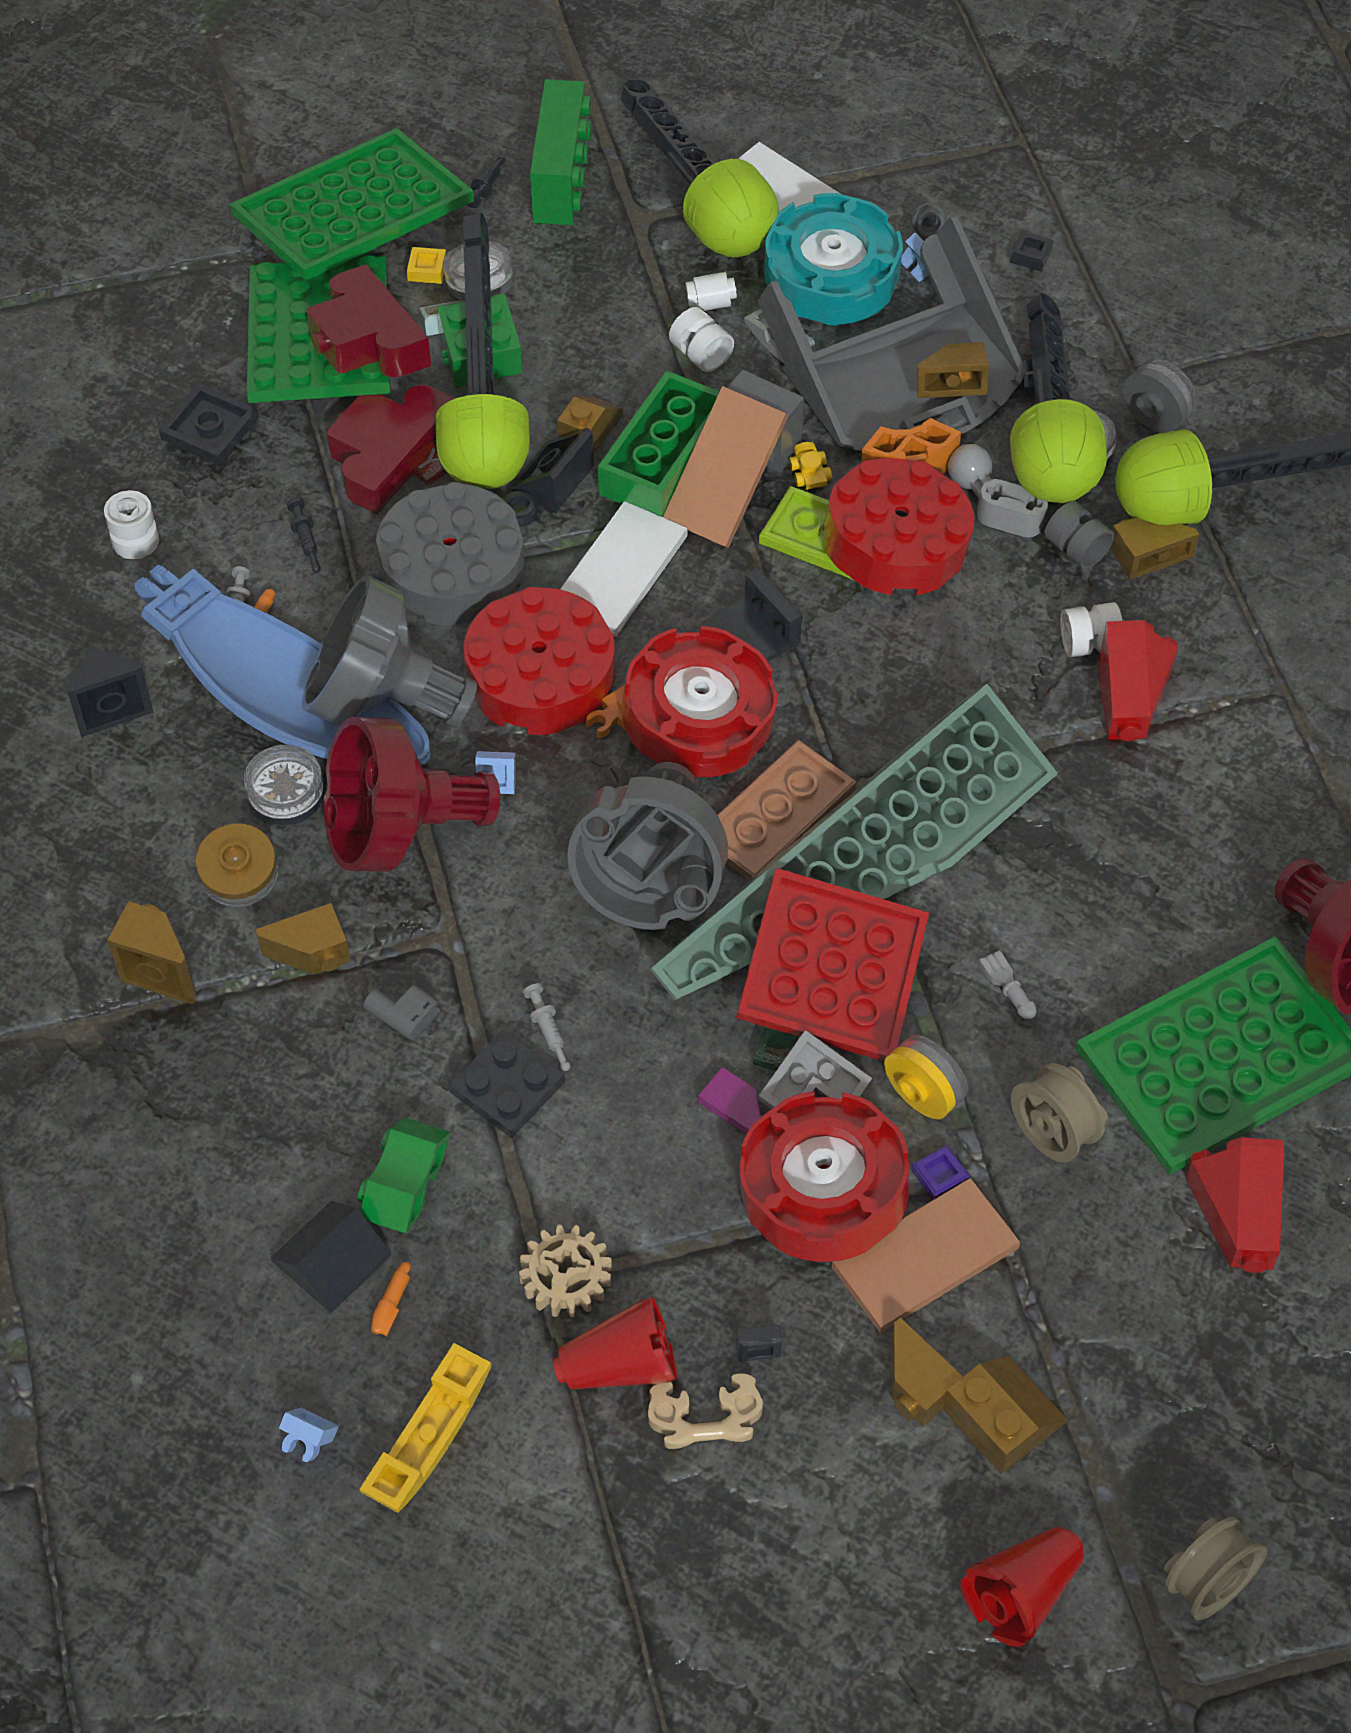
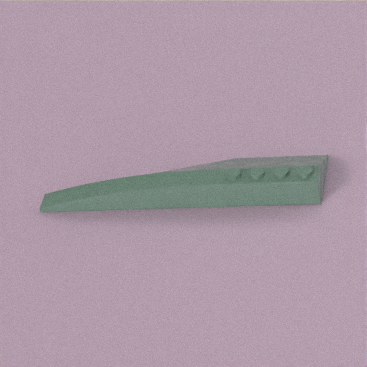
[650,684,1058,1000]

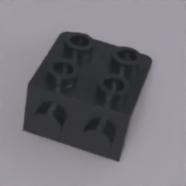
[700,568,803,662]

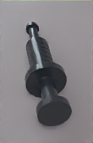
[467,156,506,208]
[286,497,321,573]

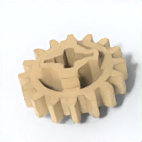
[519,1225,612,1318]

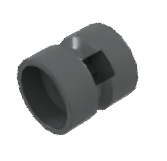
[1045,501,1114,569]

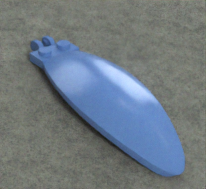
[134,565,431,765]

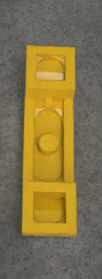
[360,1343,492,1513]

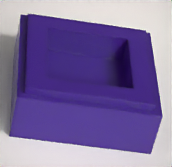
[911,1144,970,1200]

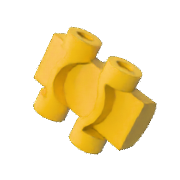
[789,442,832,490]

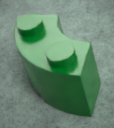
[358,1117,451,1234]

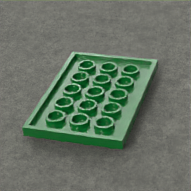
[230,128,474,281]
[247,255,390,403]
[1075,936,1351,1175]

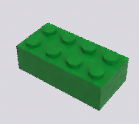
[530,79,592,225]
[598,371,719,517]

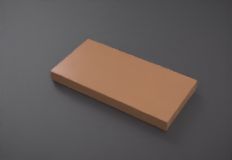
[663,386,789,549]
[717,740,856,881]
[832,1178,1020,1333]

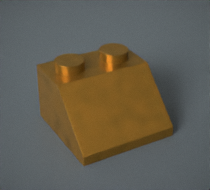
[107,901,197,1005]
[943,1356,1067,1475]

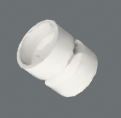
[669,307,734,373]
[104,490,159,559]
[1060,602,1122,657]

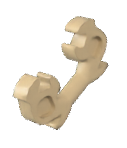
[648,1374,763,1449]

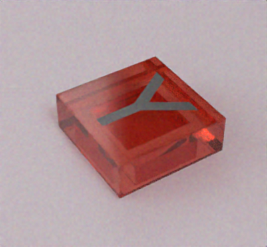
[405,442,447,486]

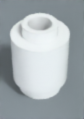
[685,272,737,311]

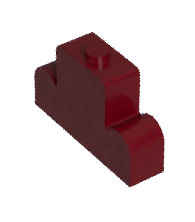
[307,264,431,377]
[327,385,456,515]

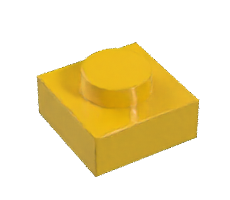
[407,247,447,284]

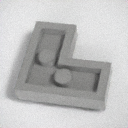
[757,1030,872,1109]

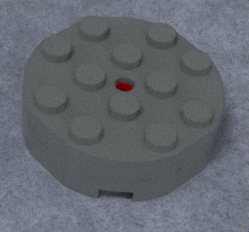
[376,482,525,626]

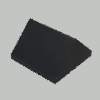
[509,427,594,513]
[66,647,154,737]
[271,1201,391,1313]

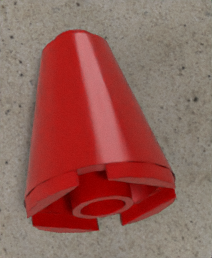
[553,1297,678,1390]
[960,1527,1084,1647]

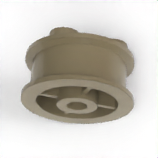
[1011,1063,1108,1163]

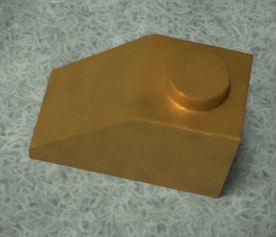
[917,342,989,398]
[557,396,623,456]
[1110,517,1199,580]
[255,903,351,974]
[892,1317,963,1427]

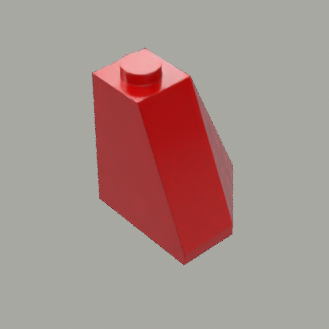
[1097,620,1178,741]
[1186,1137,1284,1273]

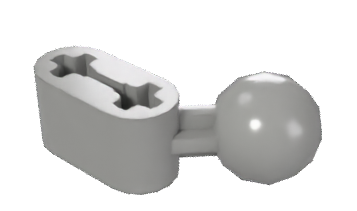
[947,444,1048,537]

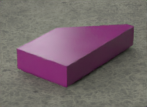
[698,1067,761,1134]

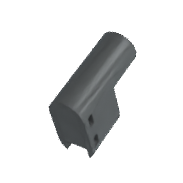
[363,985,441,1040]

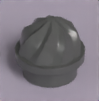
[911,202,945,236]

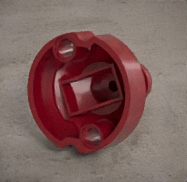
[323,717,500,872]
[1275,858,1351,1015]

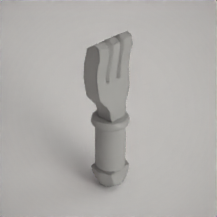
[978,950,1037,1019]

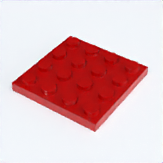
[736,868,929,1062]

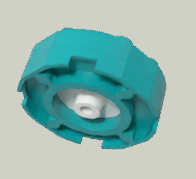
[764,193,903,326]

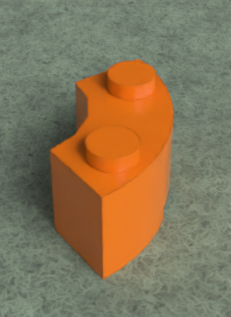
[862,418,961,474]

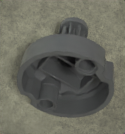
[302,575,477,728]
[567,762,728,930]

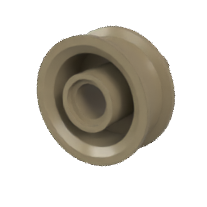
[1164,1517,1268,1620]

